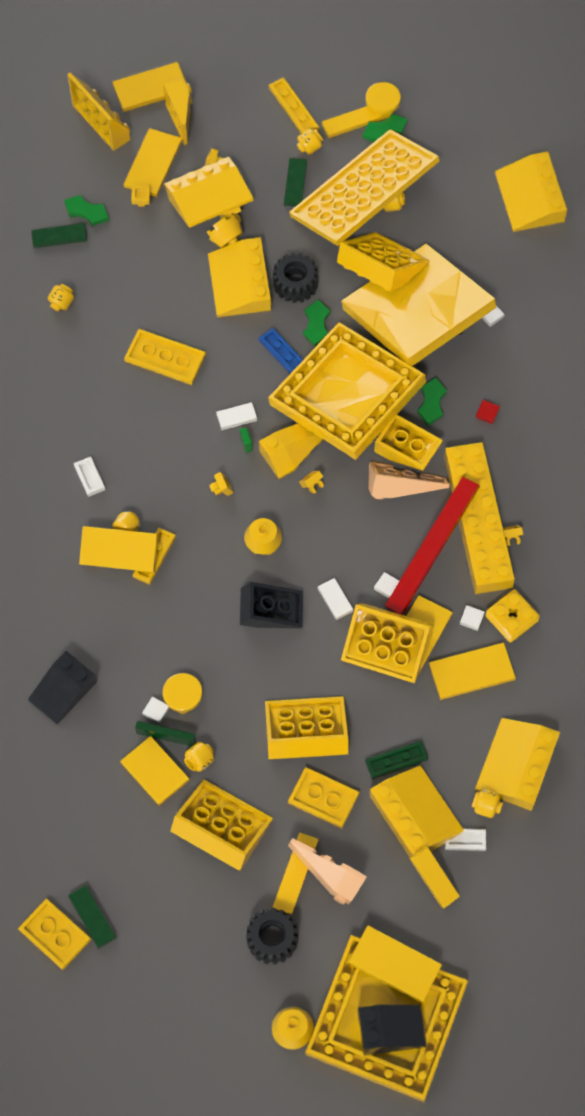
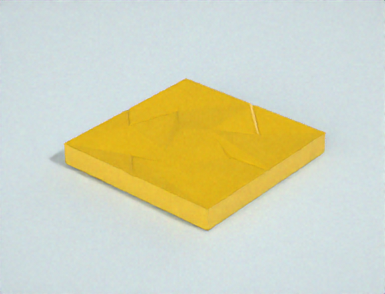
[341,244,496,366]
[268,322,426,460]
[305,935,468,1102]

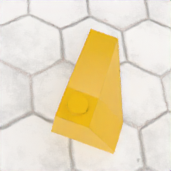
[259,423,323,479]

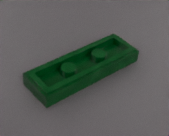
[284,158,307,207]
[31,223,87,248]
[135,721,196,746]
[365,741,428,779]
[68,885,116,949]

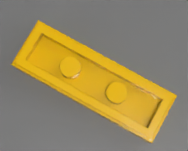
[133,528,176,585]
[409,846,460,909]

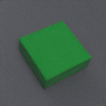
[239,427,252,453]

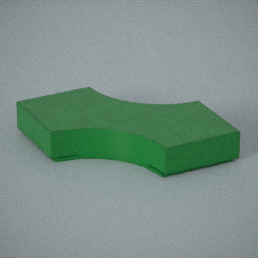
[362,114,408,142]
[64,195,109,226]
[303,300,330,347]
[417,378,447,426]

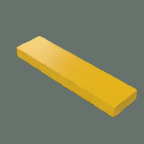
[269,77,319,133]
[322,106,393,139]
[272,833,319,916]

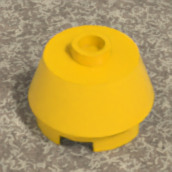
[207,214,243,248]
[244,518,282,555]
[272,1007,314,1049]

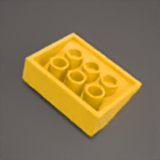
[67,73,131,151]
[495,151,567,232]
[165,157,254,228]
[337,232,429,291]
[208,237,271,317]
[341,603,435,683]
[265,696,348,759]
[475,718,560,811]
[370,765,464,858]
[170,780,273,871]

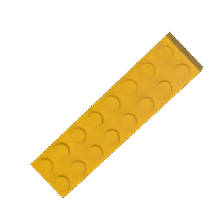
[444,442,515,594]

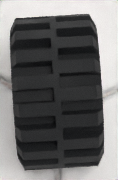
[273,253,318,303]
[246,908,298,965]

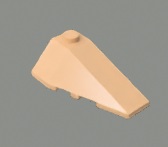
[368,462,449,499]
[288,838,367,905]

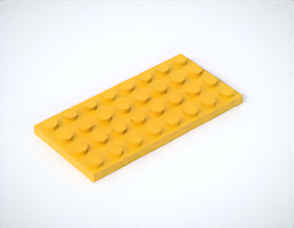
[289,129,439,246]

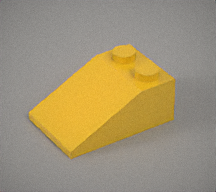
[163,77,193,145]
[374,415,443,471]

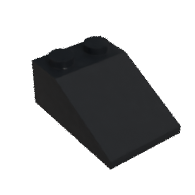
[240,582,303,628]
[28,651,97,724]
[357,1005,426,1056]

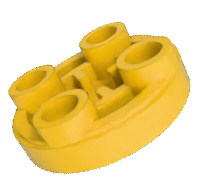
[366,82,401,117]
[163,673,203,714]

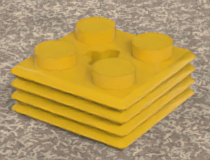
[485,589,540,643]

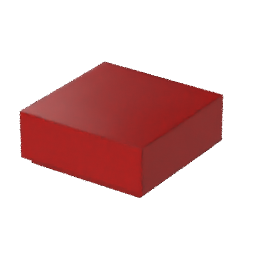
[475,400,500,425]

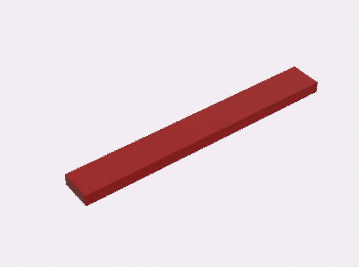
[385,477,480,615]

